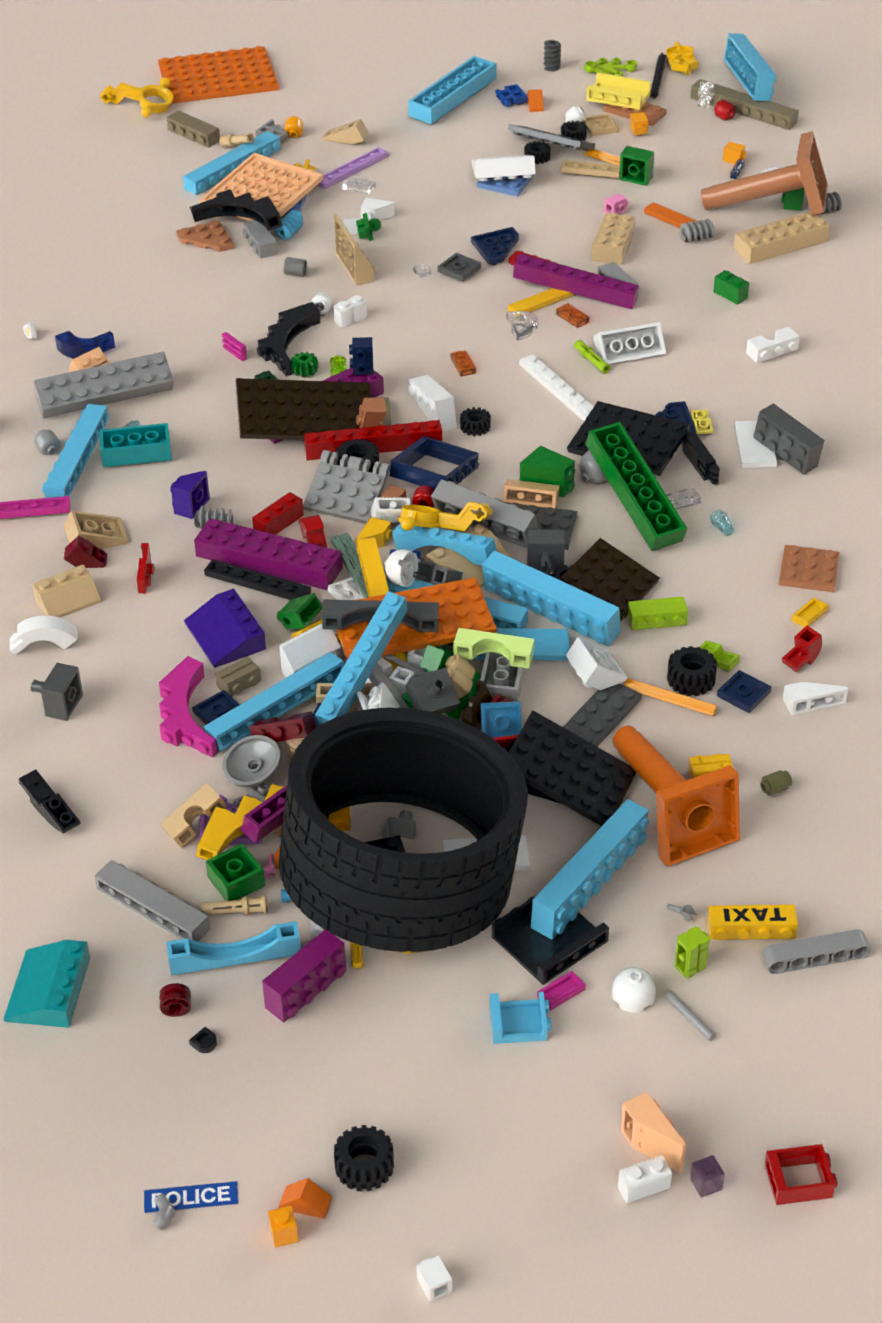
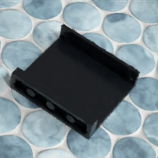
[492,895,609,985]

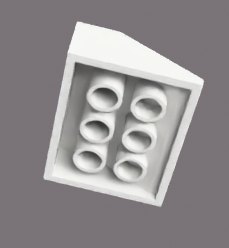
[471,155,535,181]

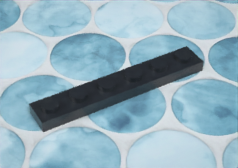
[204,559,311,600]

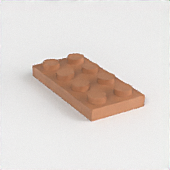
[603,102,667,126]

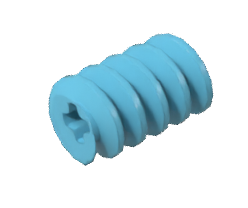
[274,210,303,241]

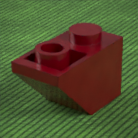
[64,535,107,568]

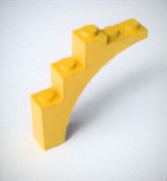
[195,784,283,860]

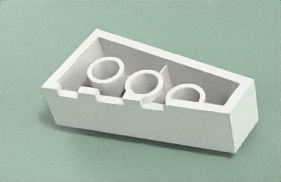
[408,375,457,432]

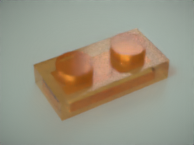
[556,303,589,328]
[450,350,476,377]

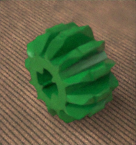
[291,352,318,377]

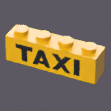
[707,904,798,940]

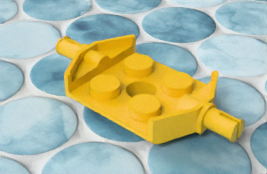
[666,41,699,75]

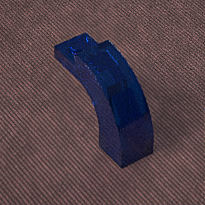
[55,331,115,359]

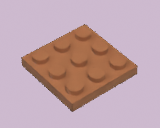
[779,545,840,593]

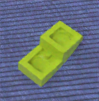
[700,640,740,671]

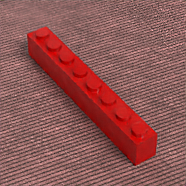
[304,420,442,461]

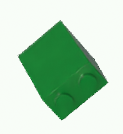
[520,445,576,497]

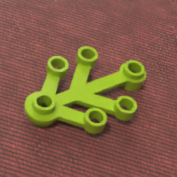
[584,57,637,77]

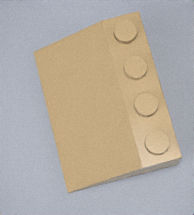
[334,213,375,285]
[425,523,513,588]

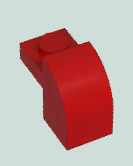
[299,515,328,548]
[782,625,822,672]

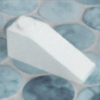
[783,682,848,715]

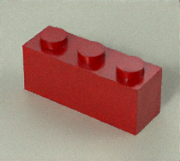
[252,492,304,535]

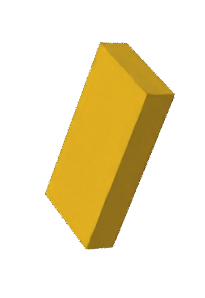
[791,597,829,627]

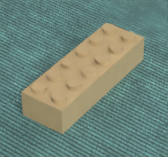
[734,211,830,264]

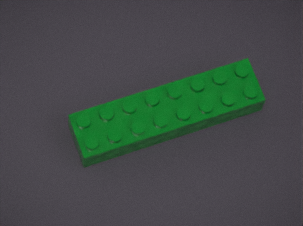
[586,422,687,551]

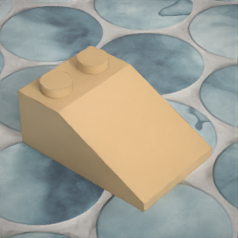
[64,510,129,549]

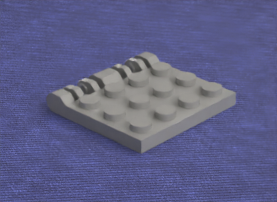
[303,450,391,524]

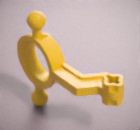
[100,77,173,118]
[398,501,493,532]

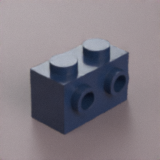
[349,337,374,375]

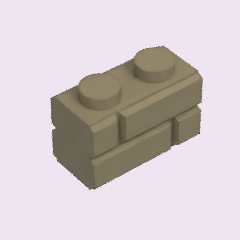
[215,657,261,696]

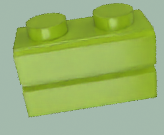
[674,926,710,978]

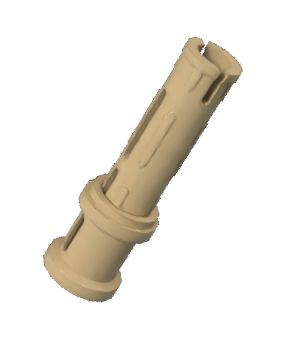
[220,133,255,148]
[201,894,267,915]

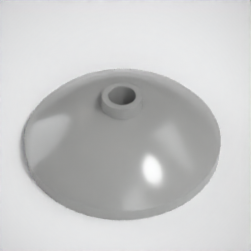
[222,735,281,787]

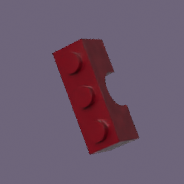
[250,711,316,742]

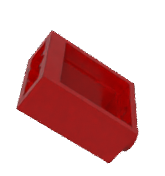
[764,1144,837,1205]

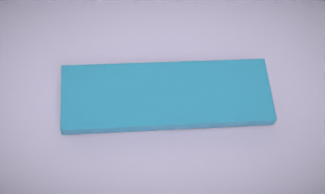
[474,628,570,661]

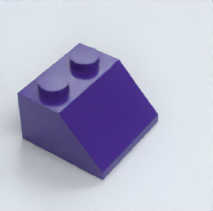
[170,471,210,519]

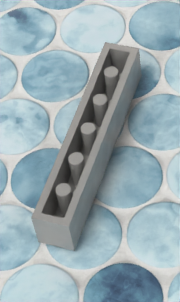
[94,860,210,941]

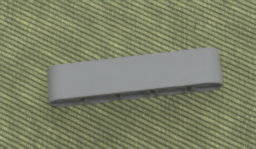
[762,930,871,974]

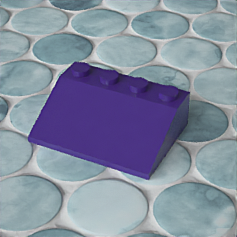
[184,588,266,668]

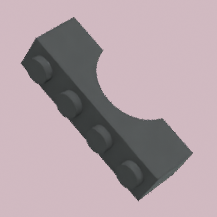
[413,557,463,585]

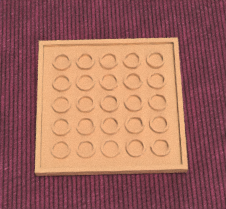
[199,153,323,221]

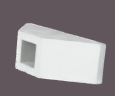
[368,682,400,709]

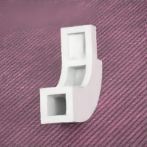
[10,615,78,655]

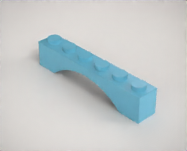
[392,523,497,565]
[166,921,301,975]

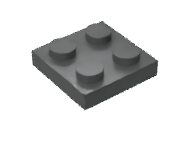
[438,253,481,282]

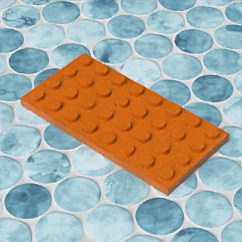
[337,577,497,660]

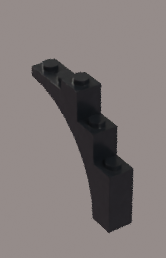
[190,189,282,231]
[257,302,320,376]

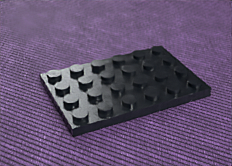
[567,401,690,476]
[509,710,636,826]

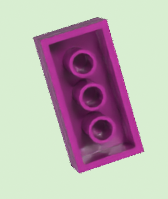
[262,930,347,1023]

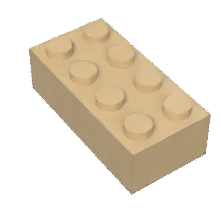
[592,212,636,265]

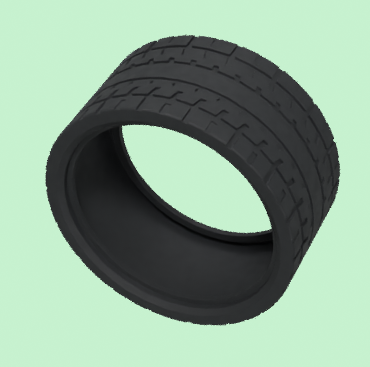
[279,707,528,952]

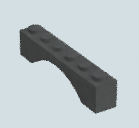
[322,599,439,632]

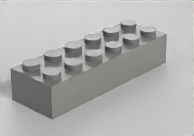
[431,479,540,548]

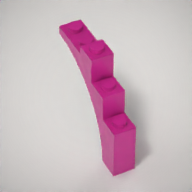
[159,656,218,758]

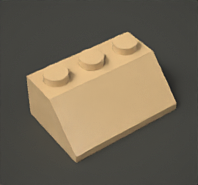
[32,565,101,618]

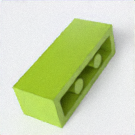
[627,596,688,630]

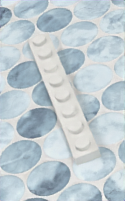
[519,354,594,421]

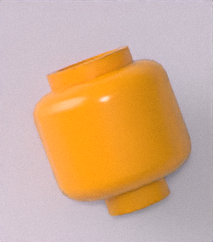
[285,116,303,138]

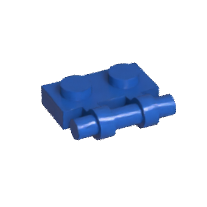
[495,84,528,107]

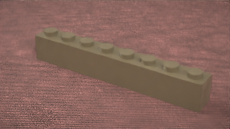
[691,79,799,130]

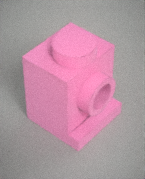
[604,194,628,214]

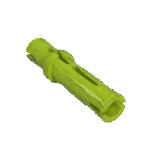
[574,339,611,374]

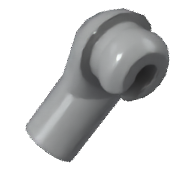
[154,1194,175,1230]

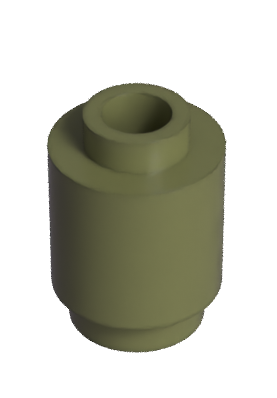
[760,770,792,796]

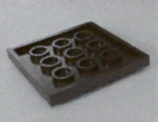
[560,538,660,622]

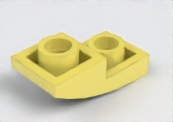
[690,409,713,434]

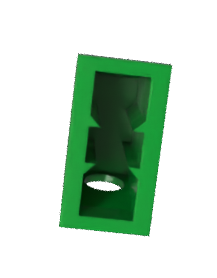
[277,593,323,630]

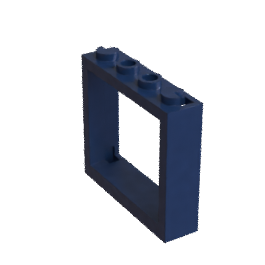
[390,436,480,490]

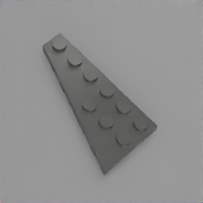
[504,502,578,550]

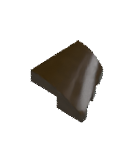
[462,680,492,730]

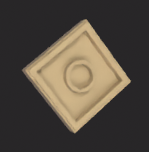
[583,114,618,136]

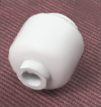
[565,106,587,123]
[311,292,333,315]

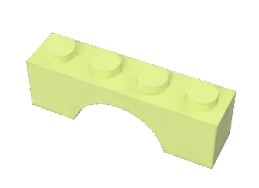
[453,628,534,669]

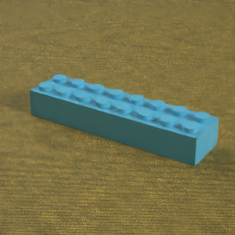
[724,33,776,101]
[408,56,497,124]
[482,550,621,647]
[531,799,649,940]

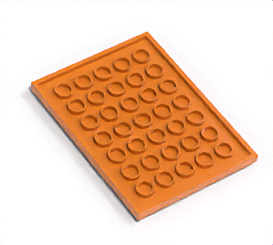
[158,46,279,104]

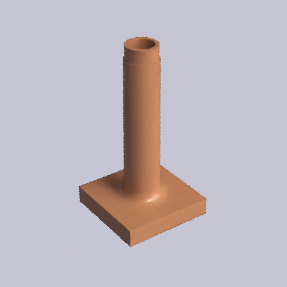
[701,131,828,215]

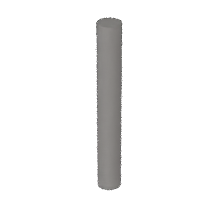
[665,991,716,1041]

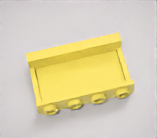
[586,72,651,110]

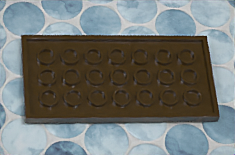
[235,378,372,440]

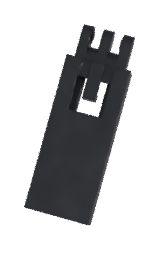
[682,431,720,485]

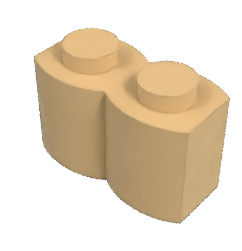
[445,653,475,699]

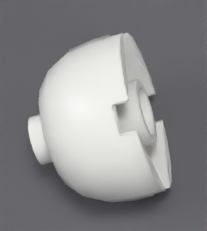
[384,549,418,587]
[612,967,656,1013]

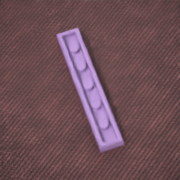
[318,147,389,189]

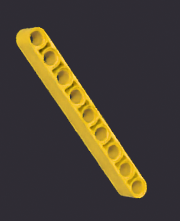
[356,537,407,672]

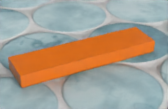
[644,202,699,228]

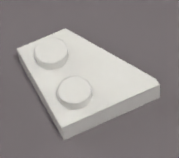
[328,577,364,600]

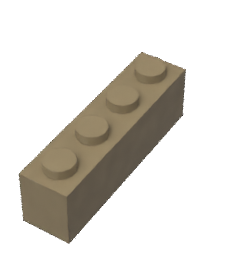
[166,110,220,148]

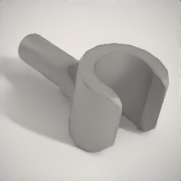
[667,904,697,922]

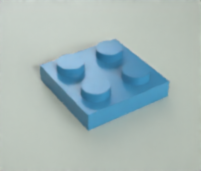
[481,701,522,738]

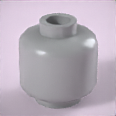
[34,430,60,455]

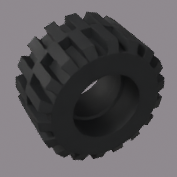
[336,439,379,473]
[667,646,717,696]
[334,1125,394,1192]

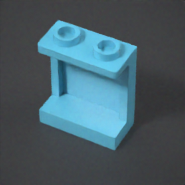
[490,992,552,1044]

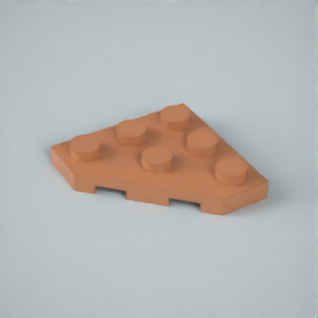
[176,221,234,252]

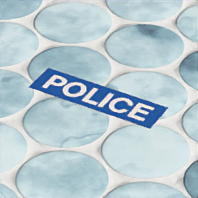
[144,1181,238,1213]

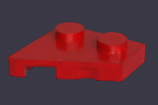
[136,543,155,594]

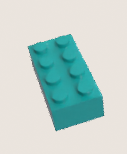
[99,423,172,467]

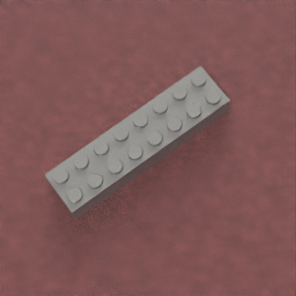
[34,351,174,418]

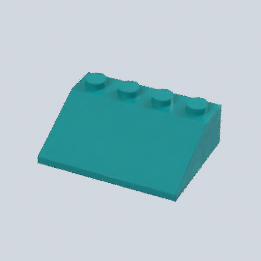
[3,940,90,1028]

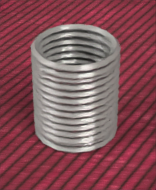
[283,257,307,276]

